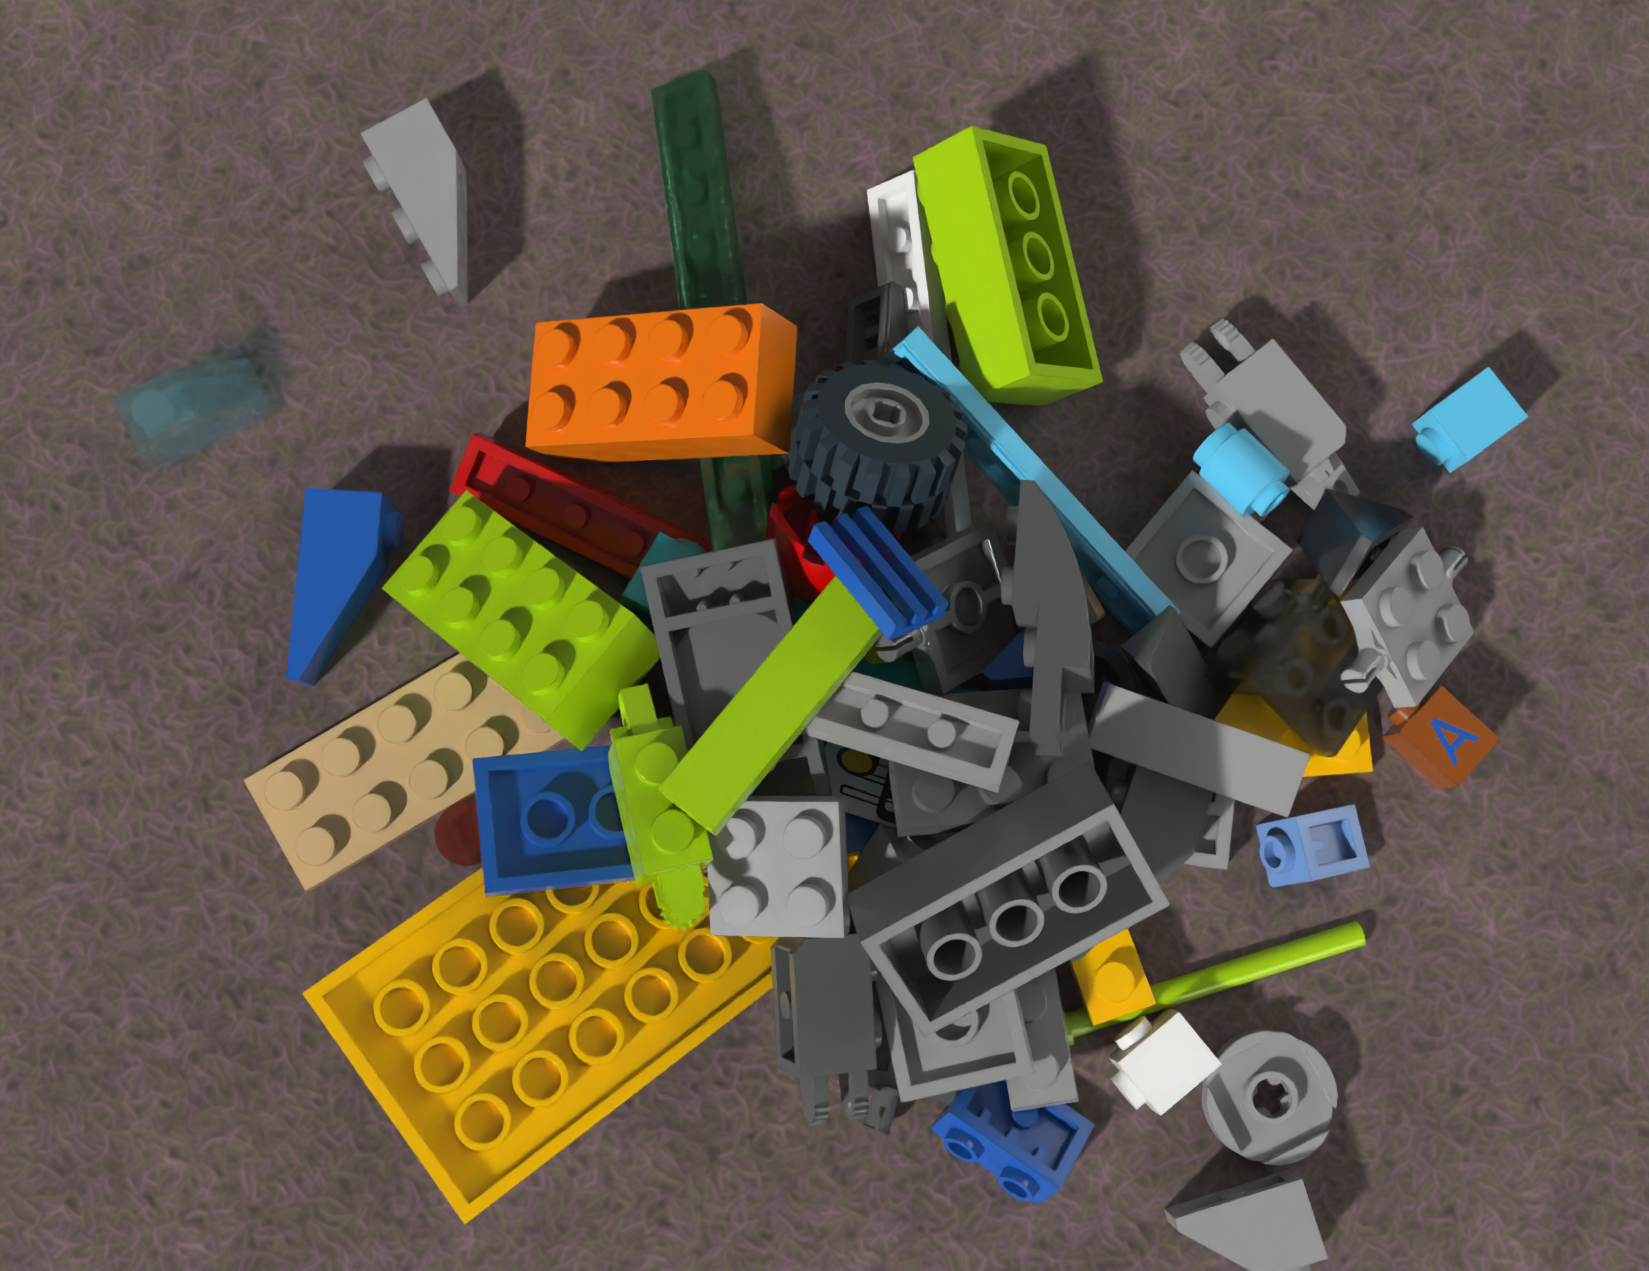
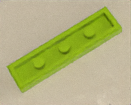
[658,576,883,836]

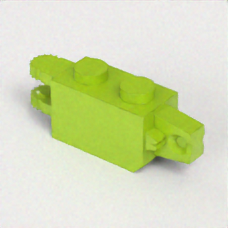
[608,684,713,931]

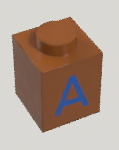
[1382,686,1500,789]

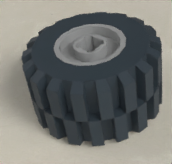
[788,360,967,534]

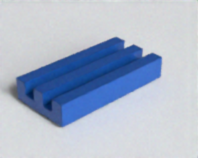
[808,506,949,640]

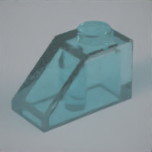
[112,358,276,470]

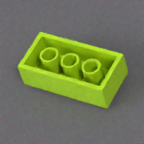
[913,126,1103,406]
[382,490,660,752]

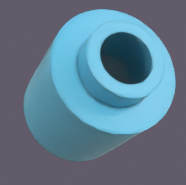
[1193,423,1290,518]

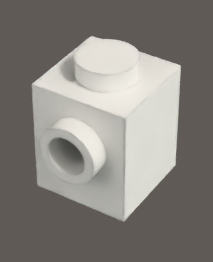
[1109,1008,1222,1116]

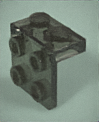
[1204,579,1383,757]

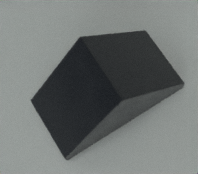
[1297,488,1413,596]

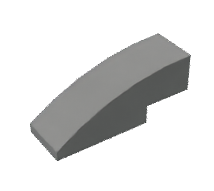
[1087,682,1311,818]

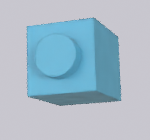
[1412,367,1528,473]

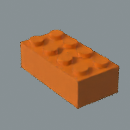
[525,303,797,464]

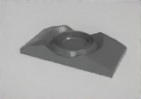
[640,538,832,796]

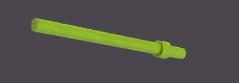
[1063,921,1366,1046]

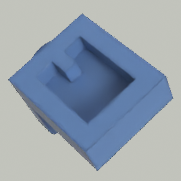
[1256,804,1370,887]

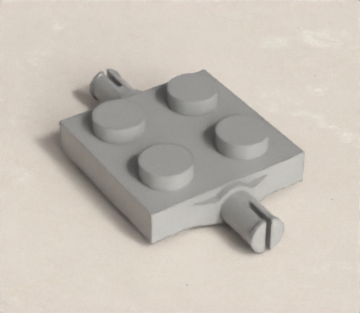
[1340,527,1474,708]

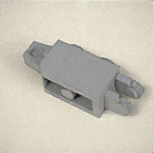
[1179,319,1360,510]

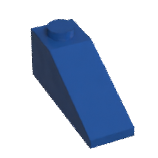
[286,488,403,686]

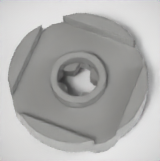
[1201,1029,1338,1166]

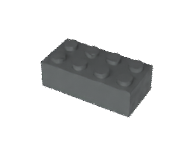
[846,761,1170,1038]

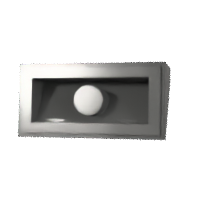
[1120,605,1222,719]

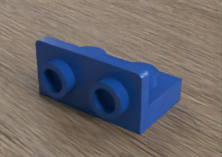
[931,1080,1095,1204]

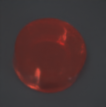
[435,801,482,866]

